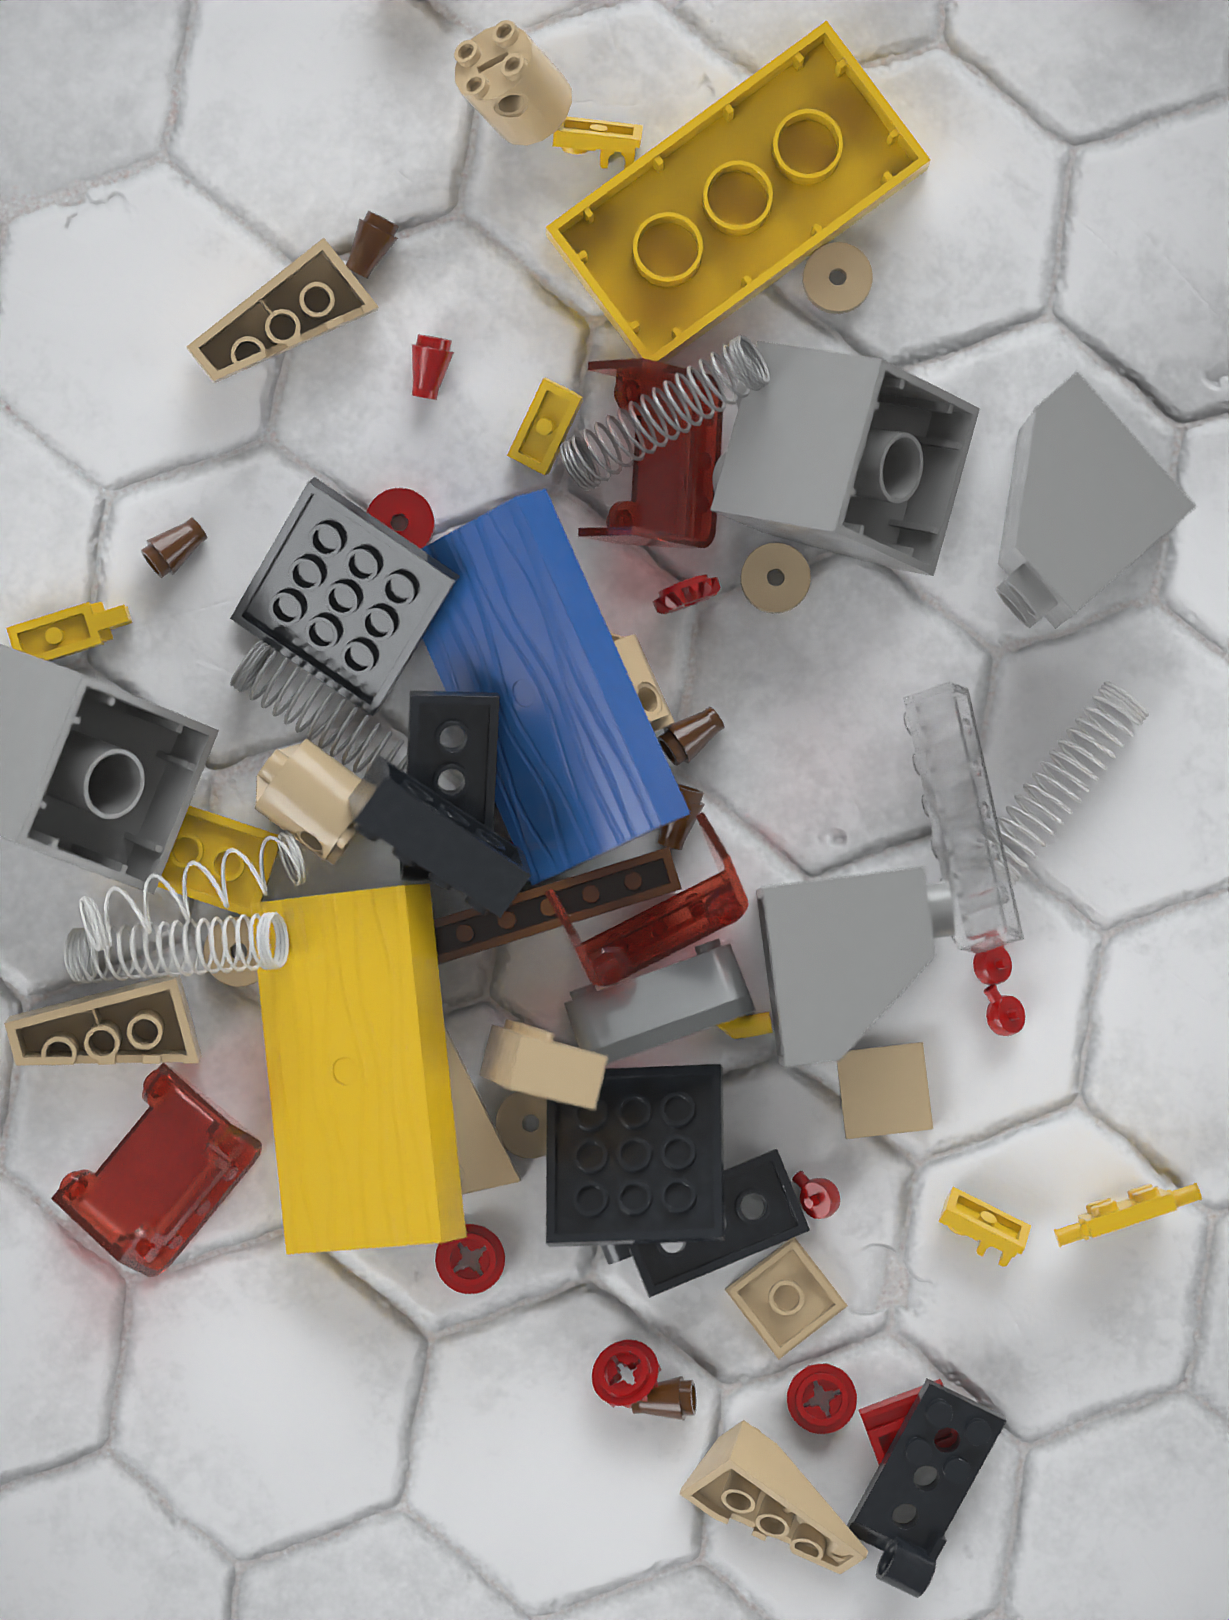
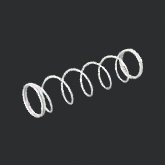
[79,830,306,951]

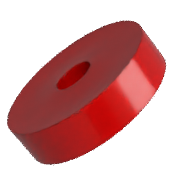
[366,488,435,549]

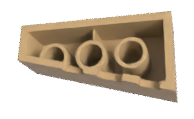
[186,238,379,384]
[4,974,202,1066]
[479,1019,608,1110]
[444,1024,521,1194]

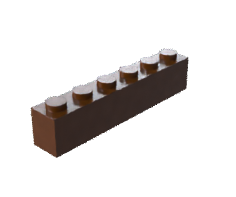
[434,847,682,965]

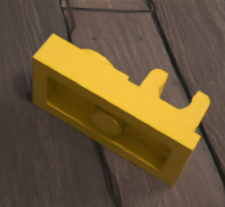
[552,117,643,169]
[507,377,583,476]
[938,1187,1031,1267]

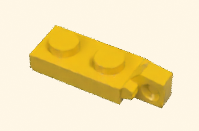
[6,601,133,662]

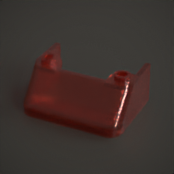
[578,358,723,549]
[545,812,748,986]

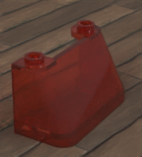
[51,1062,262,1277]

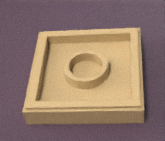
[836,1042,933,1139]
[725,1237,848,1360]

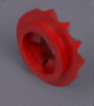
[652,574,721,614]
[435,1224,505,1294]
[592,1340,661,1409]
[787,1363,857,1434]

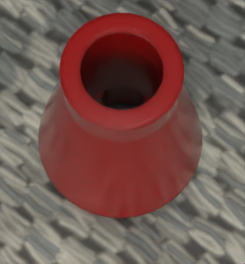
[411,334,454,400]

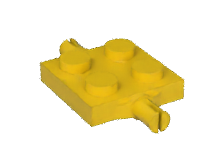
[1053,1182,1202,1247]

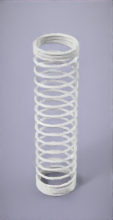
[971,681,1149,885]
[64,912,289,984]

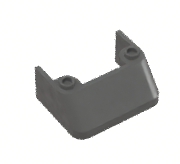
[564,938,756,1065]

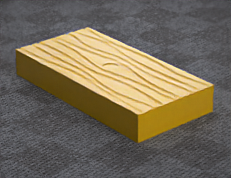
[545,20,931,375]
[250,883,467,1255]

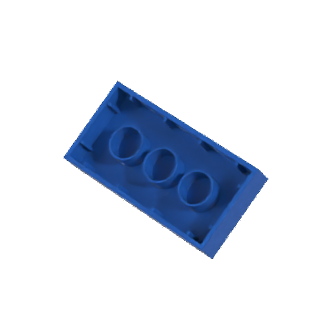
[421,489,690,886]

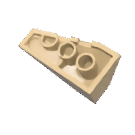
[679,1420,868,1574]

